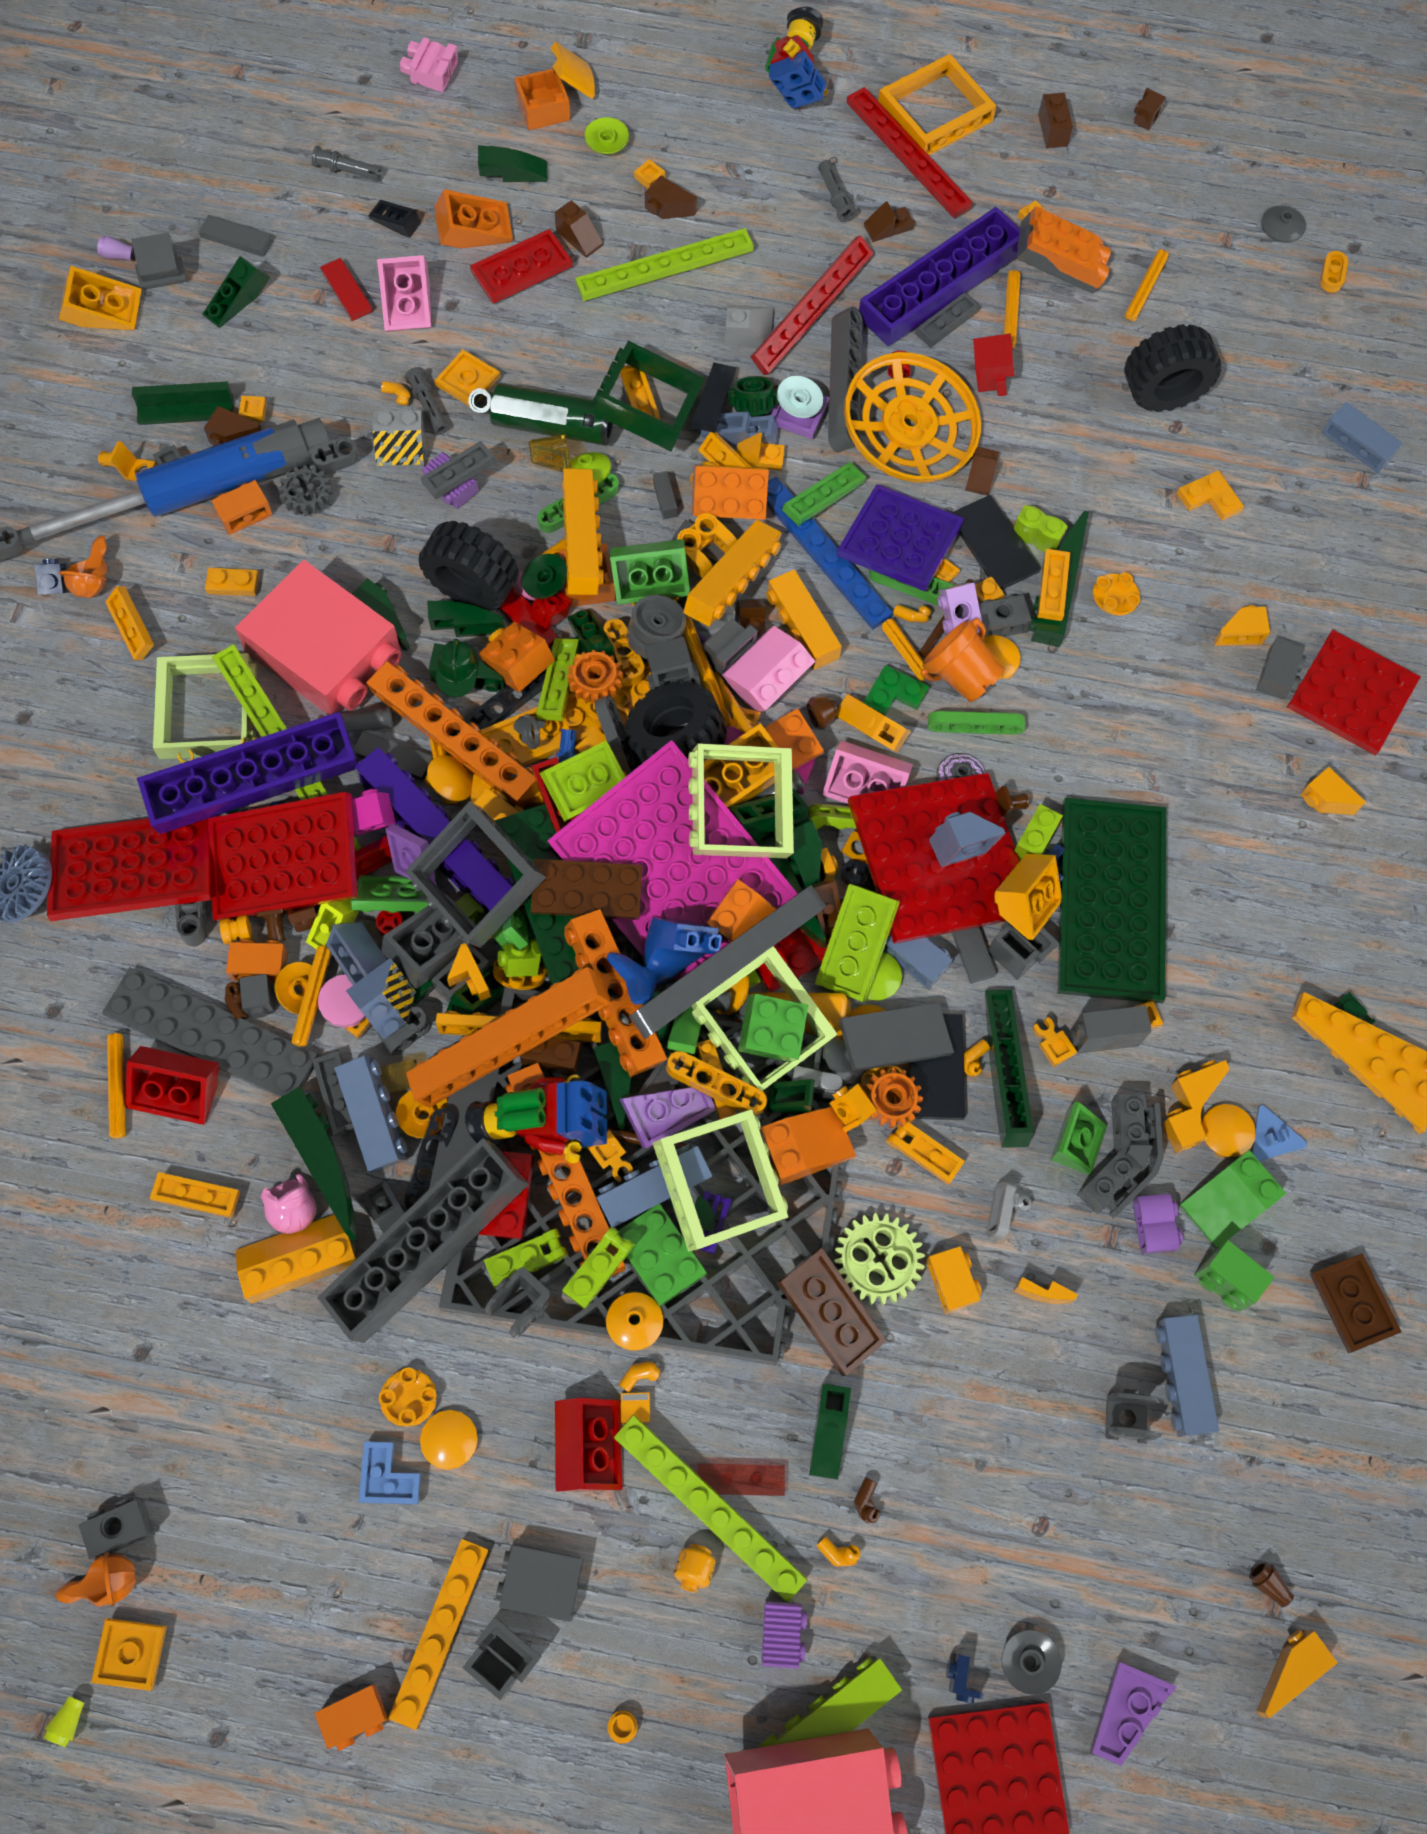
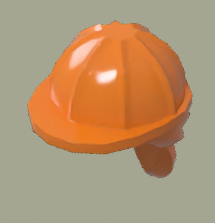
[58,535,108,598]
[55,1551,136,1607]

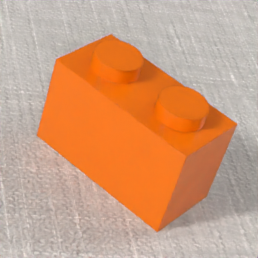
[211,480,273,535]
[226,939,288,982]
[314,1684,389,1751]

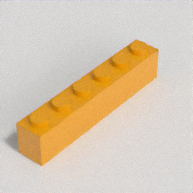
[562,469,603,595]
[683,519,782,627]

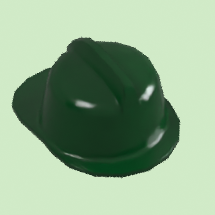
[436,639,478,698]

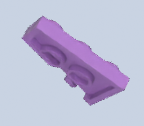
[619,1087,717,1149]
[1090,1662,1177,1766]

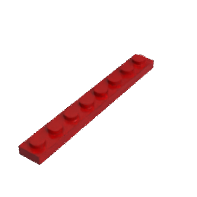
[846,87,973,218]
[750,235,874,375]

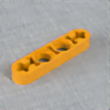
[666,1051,767,1116]

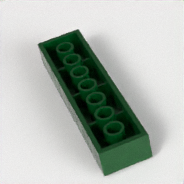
[494,804,615,999]

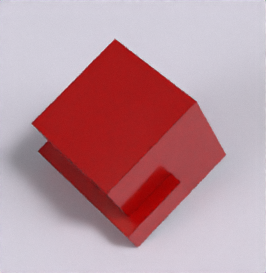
[973,333,1014,396]

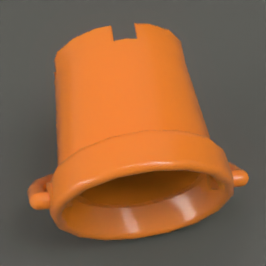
[920,618,1005,703]

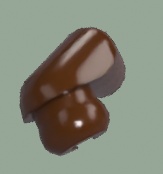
[854,1477,880,1523]

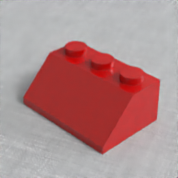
[125,1046,219,1125]
[555,1398,622,1492]

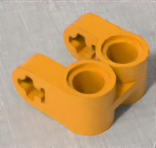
[677,513,737,578]

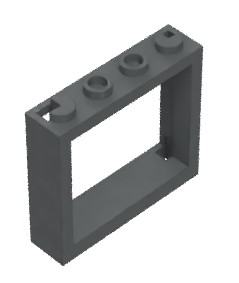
[405,801,546,948]

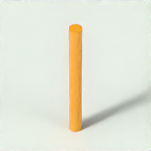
[713,671,753,733]

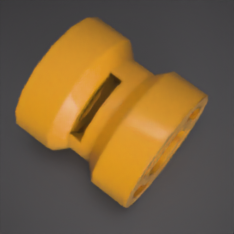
[219,915,252,945]

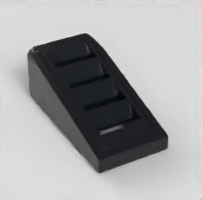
[368,200,421,238]

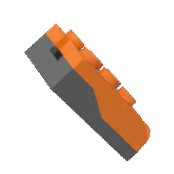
[1017,206,1111,294]

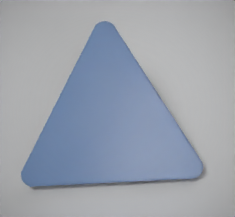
[1252,1105,1307,1161]

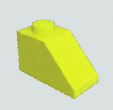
[306,899,359,949]

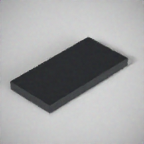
[951,495,1040,590]
[909,1014,965,1120]

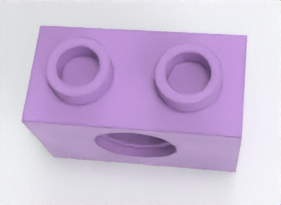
[938,583,982,635]

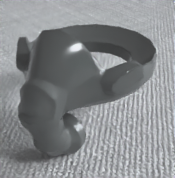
[513,714,545,749]

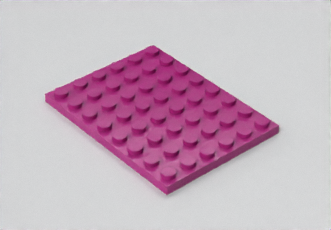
[547,740,797,980]

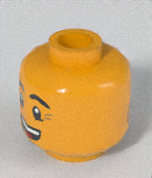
[673,1544,716,1593]

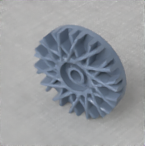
[0,845,52,923]

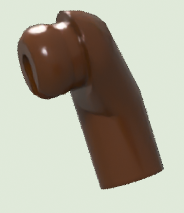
[225,982,248,1020]

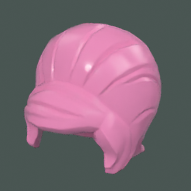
[260,1174,317,1234]

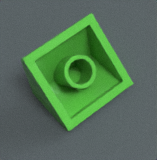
[1051,1102,1107,1175]

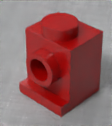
[529,590,572,630]

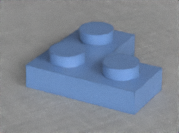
[359,1442,421,1505]

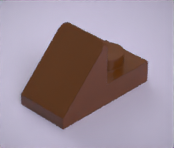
[864,201,914,242]
[965,447,999,496]
[738,599,766,640]
[808,878,841,936]
[287,905,318,932]

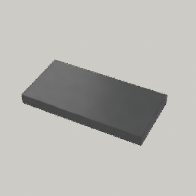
[839,1002,954,1072]

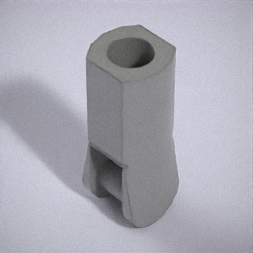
[792,1066,842,1093]

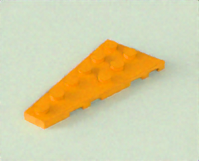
[1291,992,1427,1134]

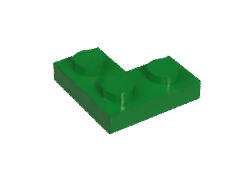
[863,665,929,716]

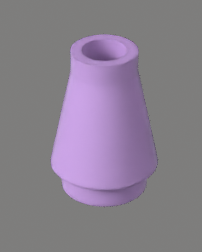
[97,235,134,261]

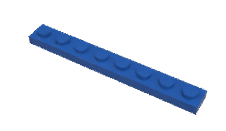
[767,476,893,630]

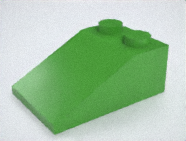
[1180,1150,1287,1248]

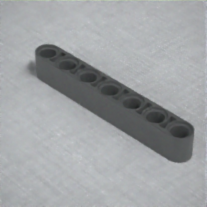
[828,306,863,453]

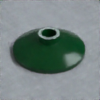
[521,554,567,599]

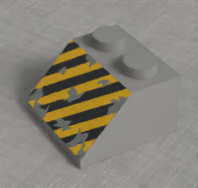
[373,410,425,468]

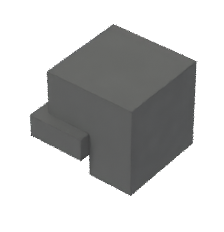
[131,232,188,290]
[704,618,758,685]
[645,636,701,692]
[988,921,1059,980]
[463,1617,542,1700]

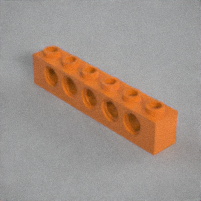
[564,909,667,1077]

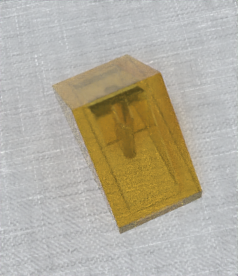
[529,435,571,473]

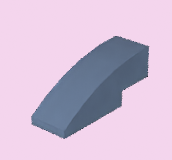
[701,412,779,445]

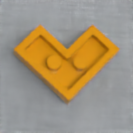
[1176,470,1244,521]

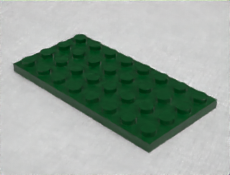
[1057,798,1166,1004]

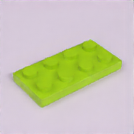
[815,884,900,1002]

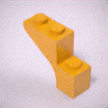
[1161,1060,1229,1154]

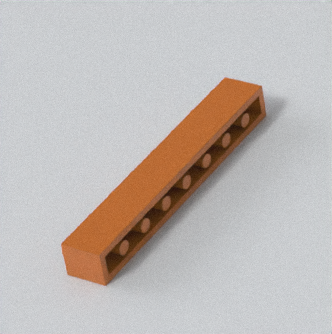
[406,967,611,1108]

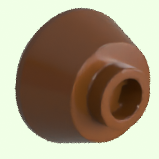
[807,697,838,730]

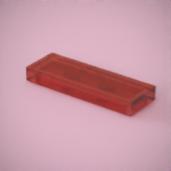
[698,1464,785,1496]

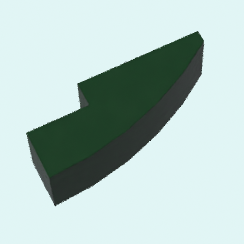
[478,145,547,182]
[427,601,505,637]

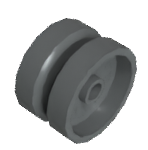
[626,595,686,659]

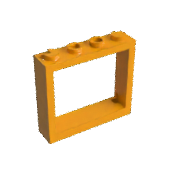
[878,54,997,155]

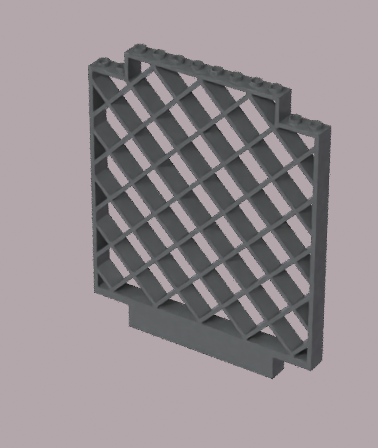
[429,986,848,1366]

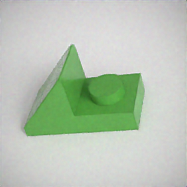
[492,907,528,950]

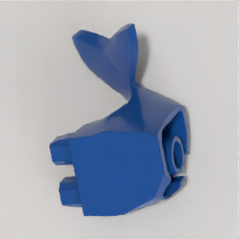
[607,917,722,1004]

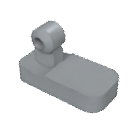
[986,1181,1032,1240]

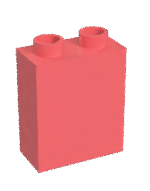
[235,560,401,714]
[724,1728,908,1834]

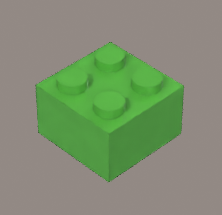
[738,994,808,1062]
[1194,1240,1275,1311]

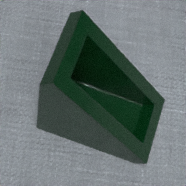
[767,1079,815,1115]

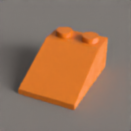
[434,189,513,249]
[760,1107,856,1186]

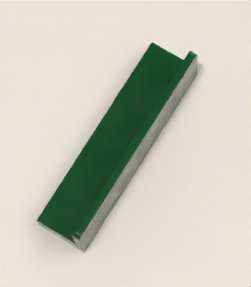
[132,381,233,425]

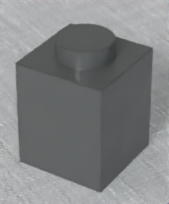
[239,974,275,1018]

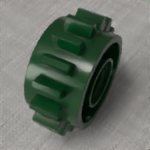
[728,376,779,416]

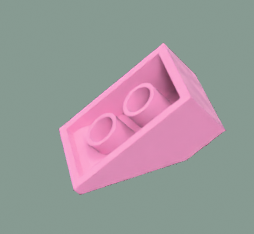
[377,255,431,332]

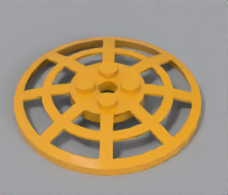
[844,352,981,483]

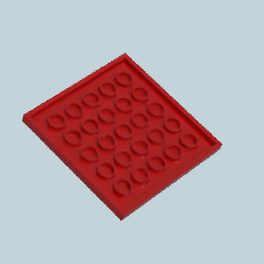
[847,773,1020,944]

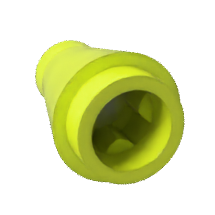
[43,1696,85,1748]

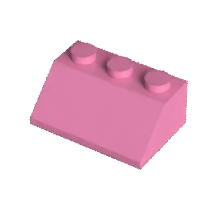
[722,626,815,712]
[822,740,913,804]

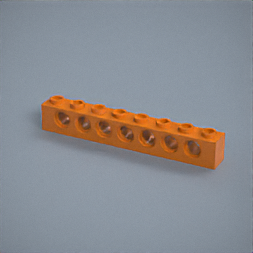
[366,661,539,809]
[505,1063,625,1276]

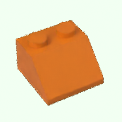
[704,879,776,943]

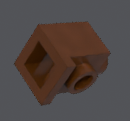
[1134,88,1166,130]

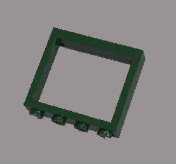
[593,340,705,452]

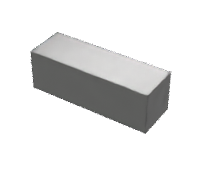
[653,471,678,520]

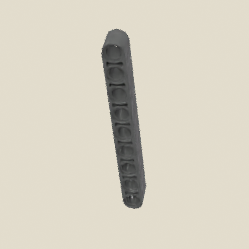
[628,885,827,1039]

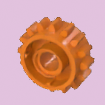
[567,650,623,704]
[864,1068,923,1129]

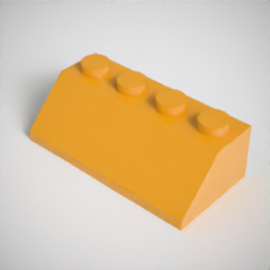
[235,1215,358,1304]

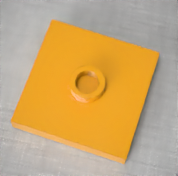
[434,349,501,407]
[91,1618,167,1691]

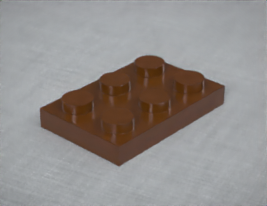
[1310,1253,1402,1354]

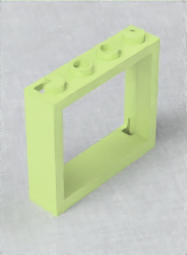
[153,653,257,759]
[688,744,794,858]
[691,946,838,1091]
[653,1109,788,1252]

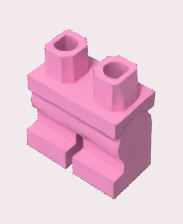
[400,37,458,93]

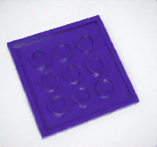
[837,484,964,592]

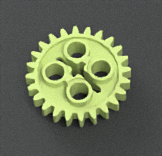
[834,1213,925,1306]

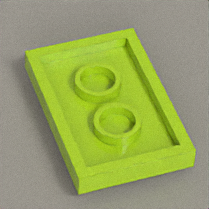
[539,740,625,821]

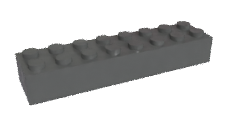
[317,1138,529,1343]

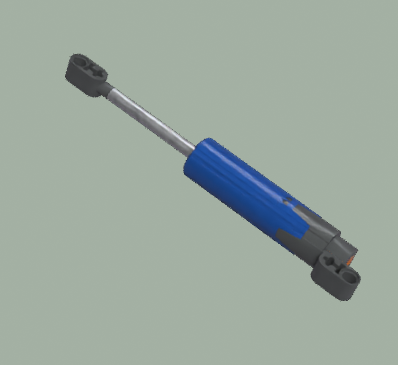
[0,417,357,561]

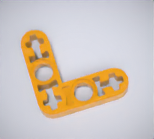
[580,619,645,700]

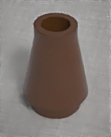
[1249,1561,1294,1608]

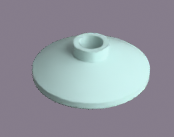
[777,376,823,418]

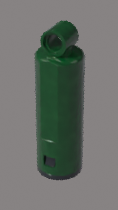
[469,382,613,446]

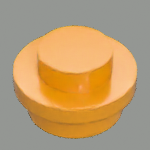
[607,1710,638,1744]

